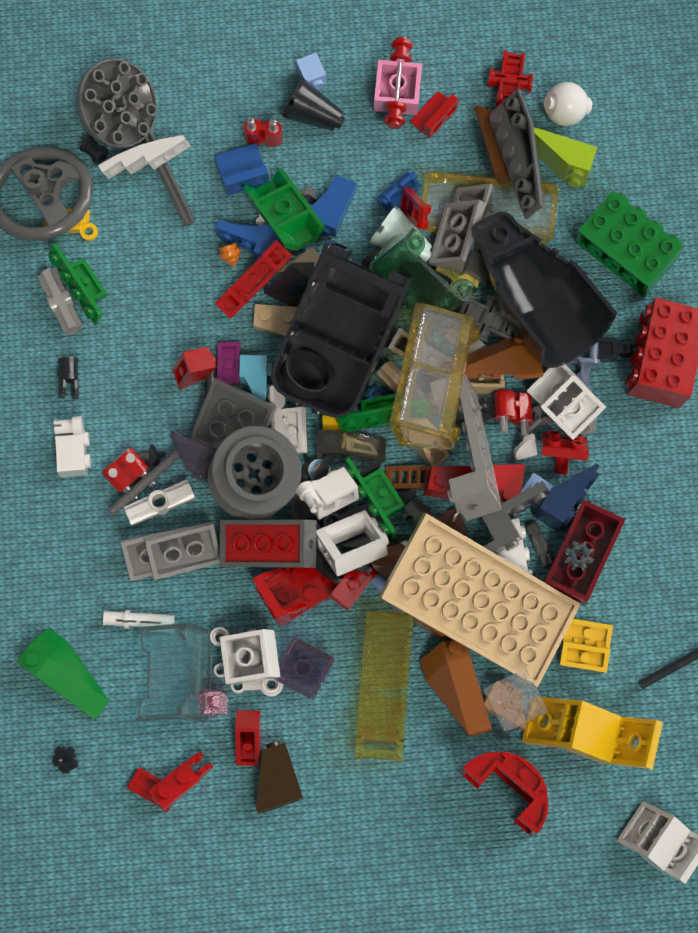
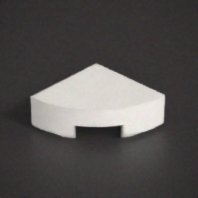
[513,433,537,461]

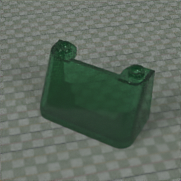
[370,227,478,326]

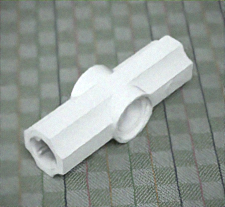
[124,480,195,526]

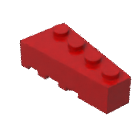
[423,464,525,504]

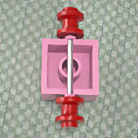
[374,37,422,129]

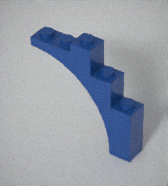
[216,175,356,261]

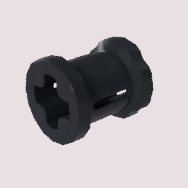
[79,136,109,165]

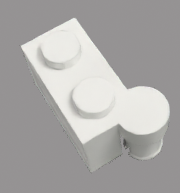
[54,416,91,477]
[296,467,359,519]

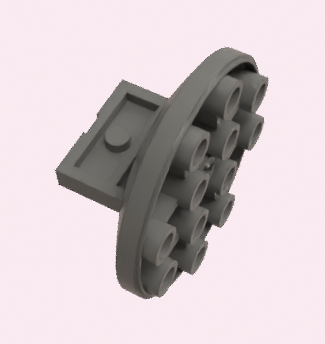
[76,58,157,148]

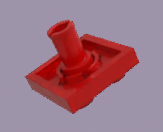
[540,430,589,475]

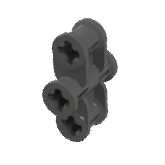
[453,295,515,344]

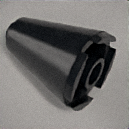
[282,77,345,131]

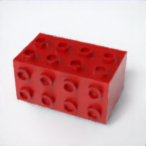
[625,298,698,408]

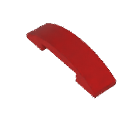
[214,240,293,319]

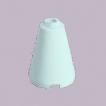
[370,206,432,263]

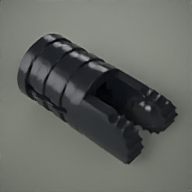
[58,357,79,399]

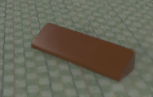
[475,105,511,185]

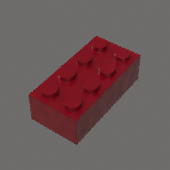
[544,500,626,607]

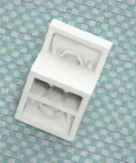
[527,364,606,440]
[617,801,698,884]

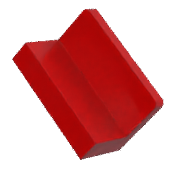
[411,92,459,139]

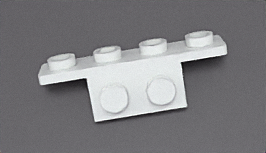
[268,385,307,454]

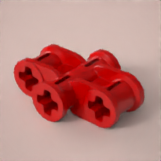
[488,50,534,109]

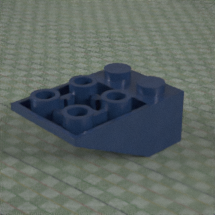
[533,463,600,531]

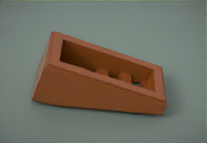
[386,465,432,491]

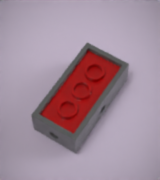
[220,520,317,568]

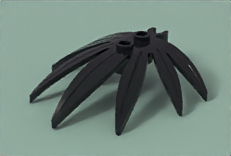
[290,455,416,584]

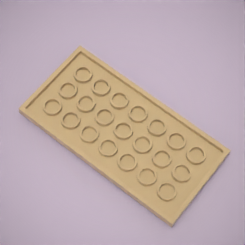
[379,513,581,687]

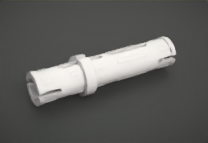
[103,610,175,630]

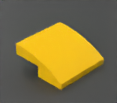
[560,619,613,673]

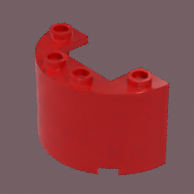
[460,752,549,838]

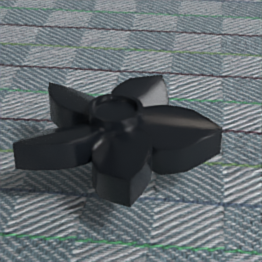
[138,444,166,468]

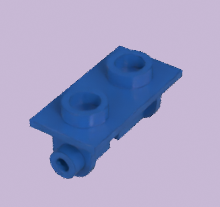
[375,171,422,213]

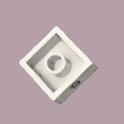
[220,629,280,684]

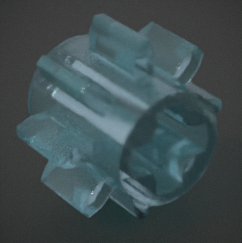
[565,541,594,571]

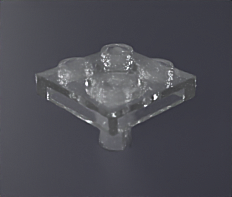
[483,668,548,733]

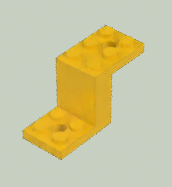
[521,696,663,770]

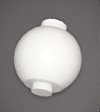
[544,82,592,126]

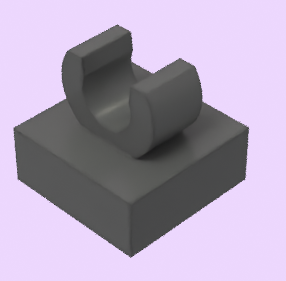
[402,498,433,528]

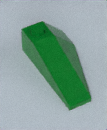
[17,628,109,720]

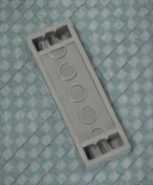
[428,372,502,521]

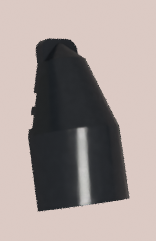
[473,212,617,368]

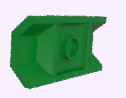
[243,167,325,251]

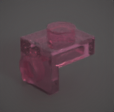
[199,689,228,717]

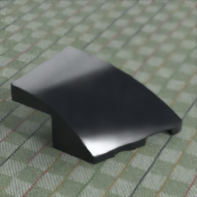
[263,262,315,306]

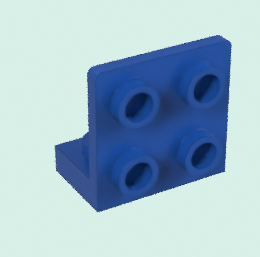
[215,144,269,196]

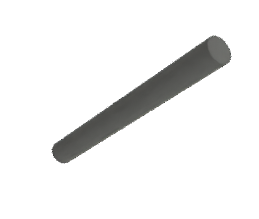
[107,449,182,516]

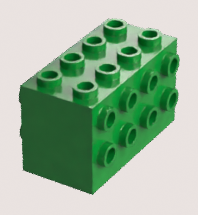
[576,191,683,298]

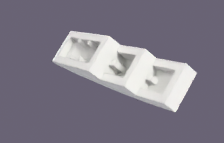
[98,135,191,179]

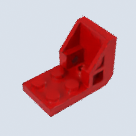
[252,556,342,627]

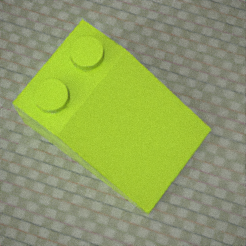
[534,127,598,188]

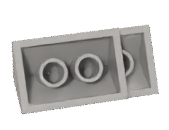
[429,184,493,274]
[120,522,220,581]

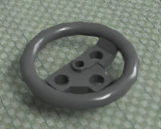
[0,147,93,241]

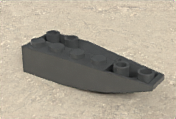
[487,89,543,219]

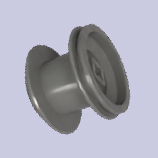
[208,426,301,520]

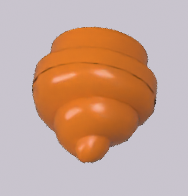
[219,243,241,267]

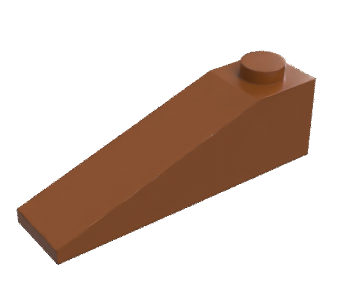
[420,639,492,737]

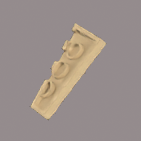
[253,304,298,337]

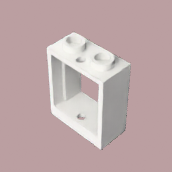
[316,510,389,577]

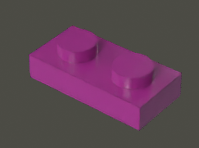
[217,342,241,384]

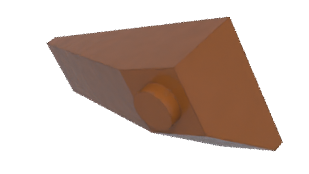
[441,335,543,379]

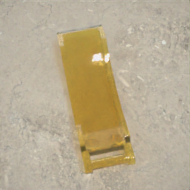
[355,610,413,763]

